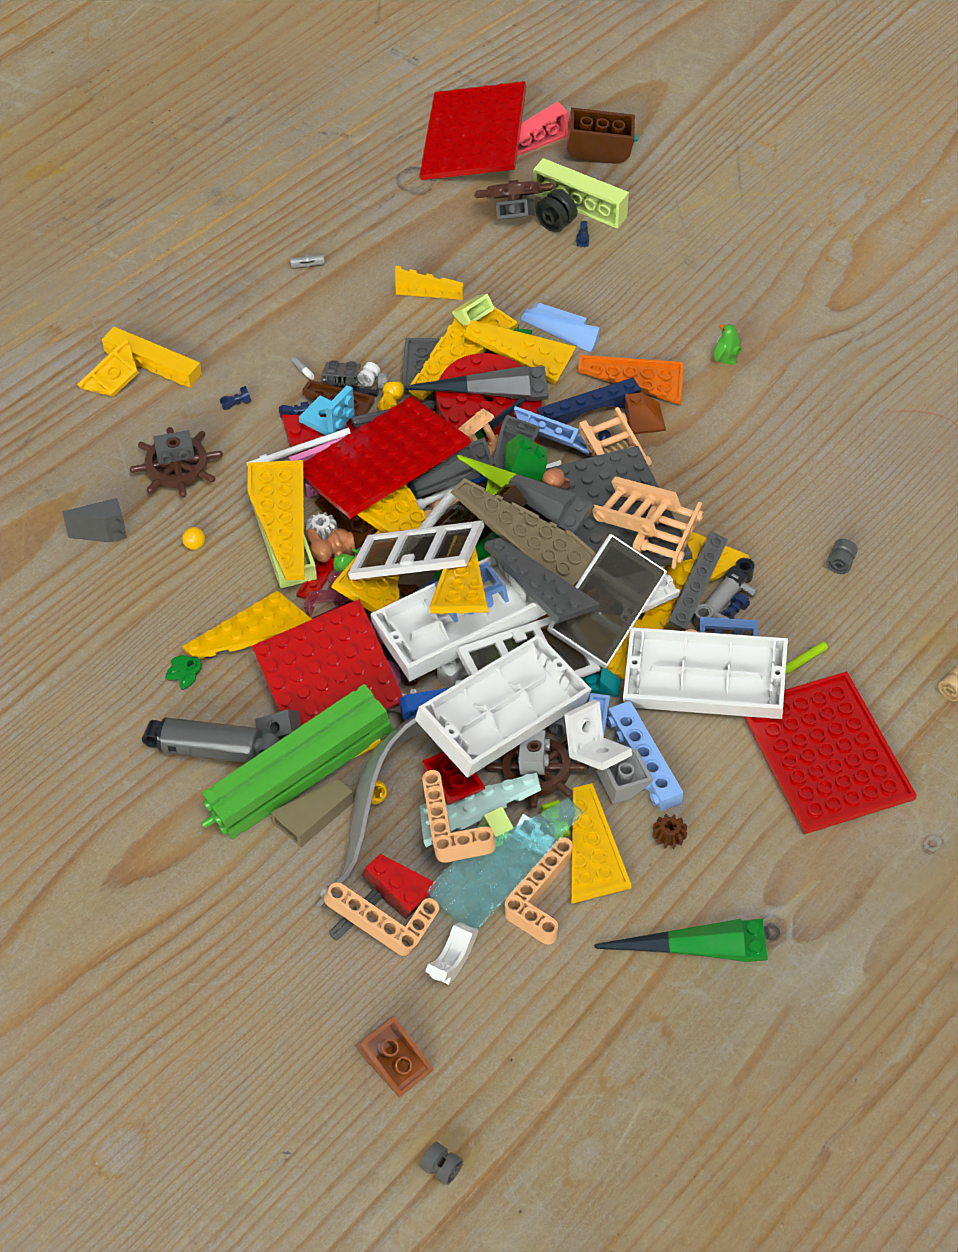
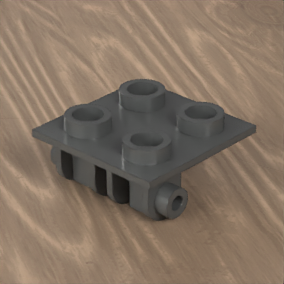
[322,360,361,386]

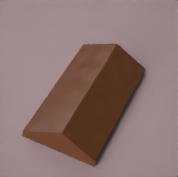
[315,495,378,549]

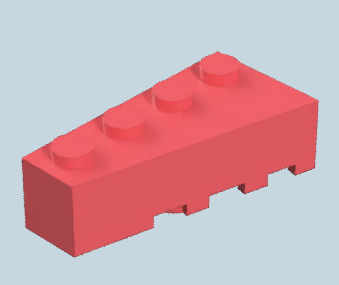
[517,101,568,156]

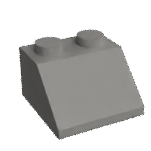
[597,748,653,804]

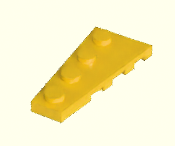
[395,265,464,300]

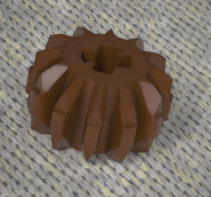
[653,814,687,849]

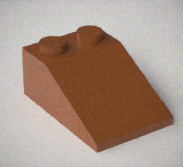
[355,1016,434,1097]

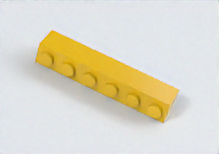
[102,327,202,388]

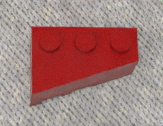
[362,854,439,919]

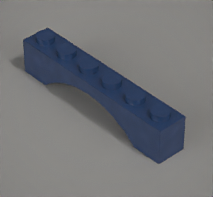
[537,378,641,424]

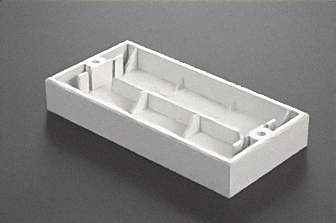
[371,556,546,681]
[623,627,788,719]
[415,634,591,778]

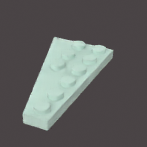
[420,773,541,847]

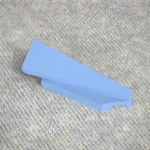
[521,303,600,352]
[514,406,590,455]

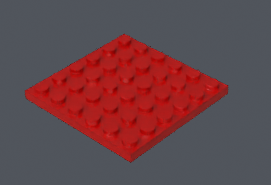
[252,599,403,726]

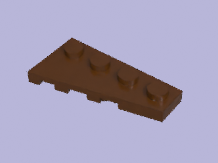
[303,380,375,416]

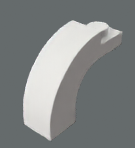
[425,922,479,985]

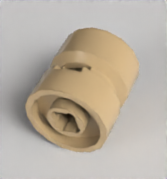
[938,665,958,701]

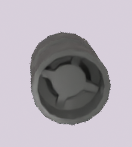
[827,539,858,574]
[420,1142,464,1185]

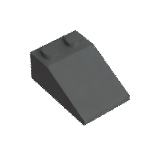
[62,498,127,542]

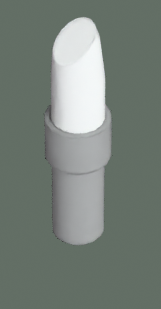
[291,356,314,380]

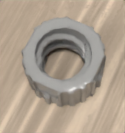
[378,373,387,389]

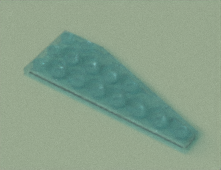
[426,798,583,930]

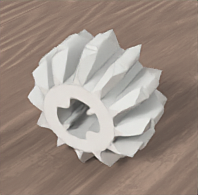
[305,512,337,539]

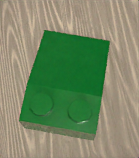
[505,434,547,482]

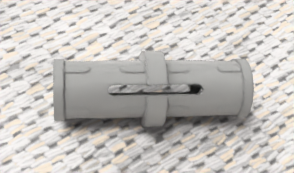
[290,254,324,269]

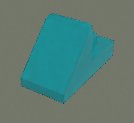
[581,668,621,697]

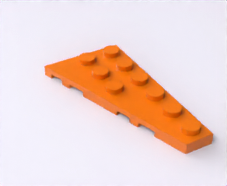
[578,355,684,405]

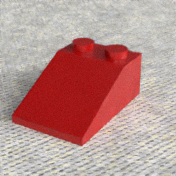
[422,751,485,805]

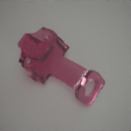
[304,572,348,617]

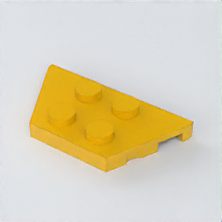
[77,339,139,397]

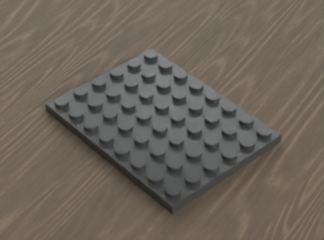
[545,446,692,587]

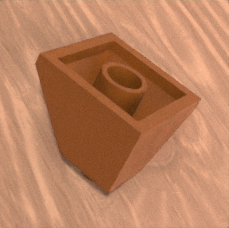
[624,392,666,434]

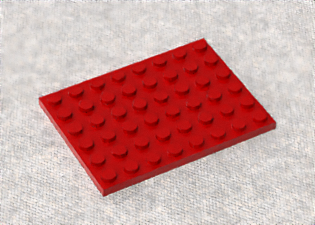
[420,81,527,180]
[303,396,471,519]
[743,671,917,834]

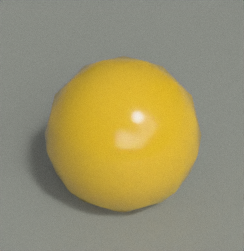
[382,381,405,401]
[182,527,206,550]
[371,780,388,805]

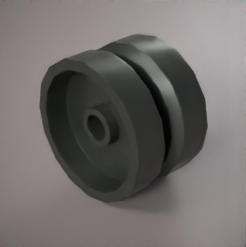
[535,189,578,233]

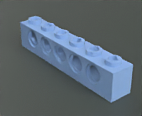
[606,701,683,812]

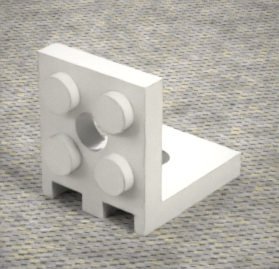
[564,700,632,771]

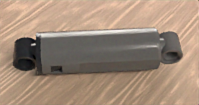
[142,717,280,763]

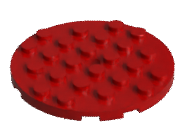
[436,353,542,442]

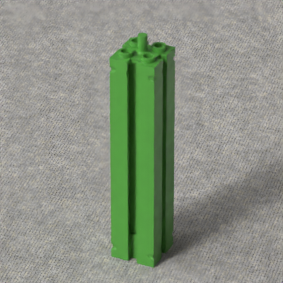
[201,684,393,840]

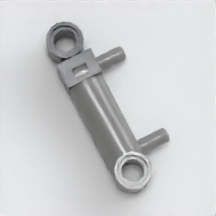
[693,558,757,630]

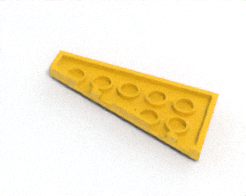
[463,320,576,385]
[571,783,631,904]

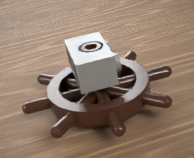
[485,729,589,809]

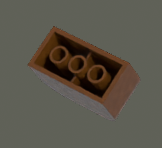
[567,107,635,164]

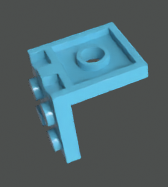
[299,385,355,435]

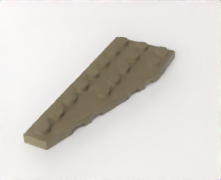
[451,478,596,586]

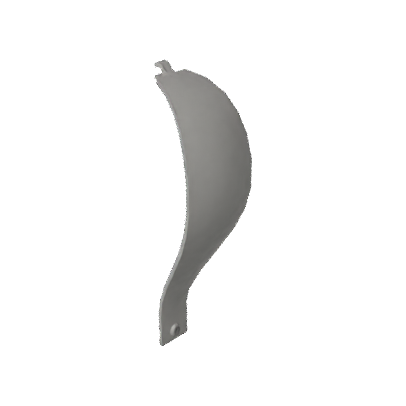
[316,714,426,908]

